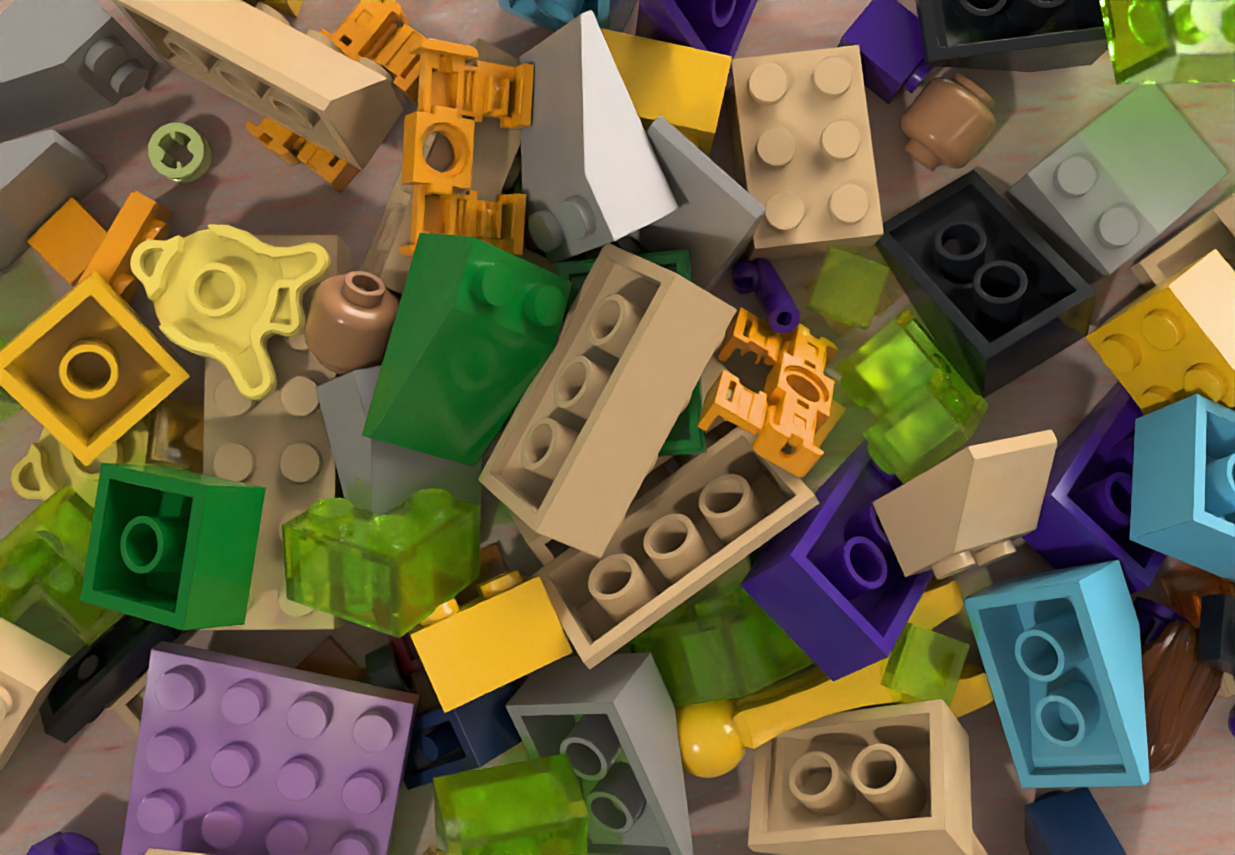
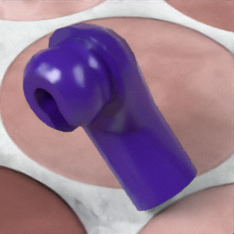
[732,258,800,334]

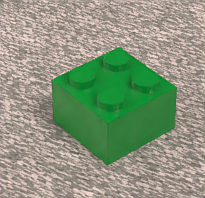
[80,463,266,631]

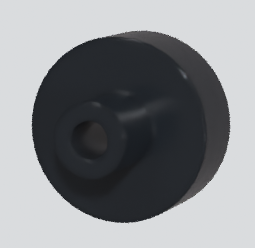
[356,642,417,694]

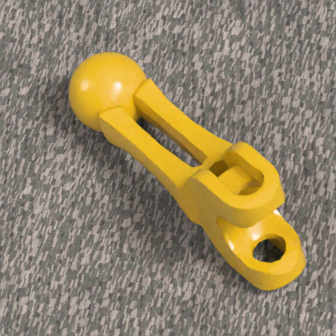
[675,575,994,778]

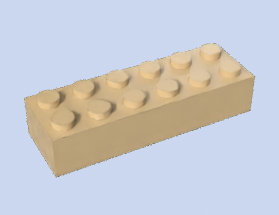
[200,235,353,630]

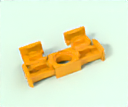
[246,0,444,194]
[398,38,534,258]
[697,307,839,478]

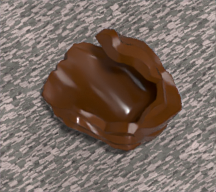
[1141,620,1224,773]

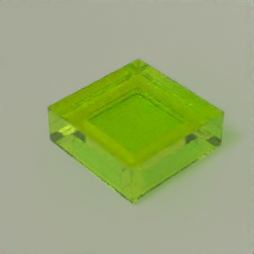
[806,246,890,330]
[881,622,970,708]

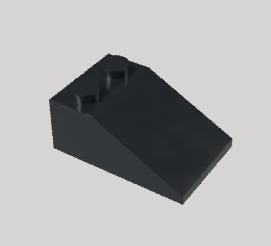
[915,0,1121,72]
[875,170,1097,399]

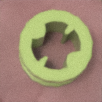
[148,123,212,183]

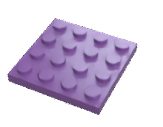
[121,641,419,855]

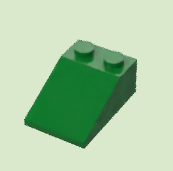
[361,233,573,467]

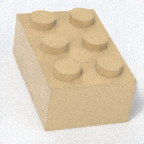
[725,45,884,262]

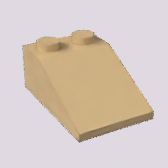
[748,699,973,855]

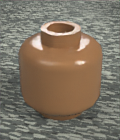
[900,73,996,172]
[304,271,400,375]

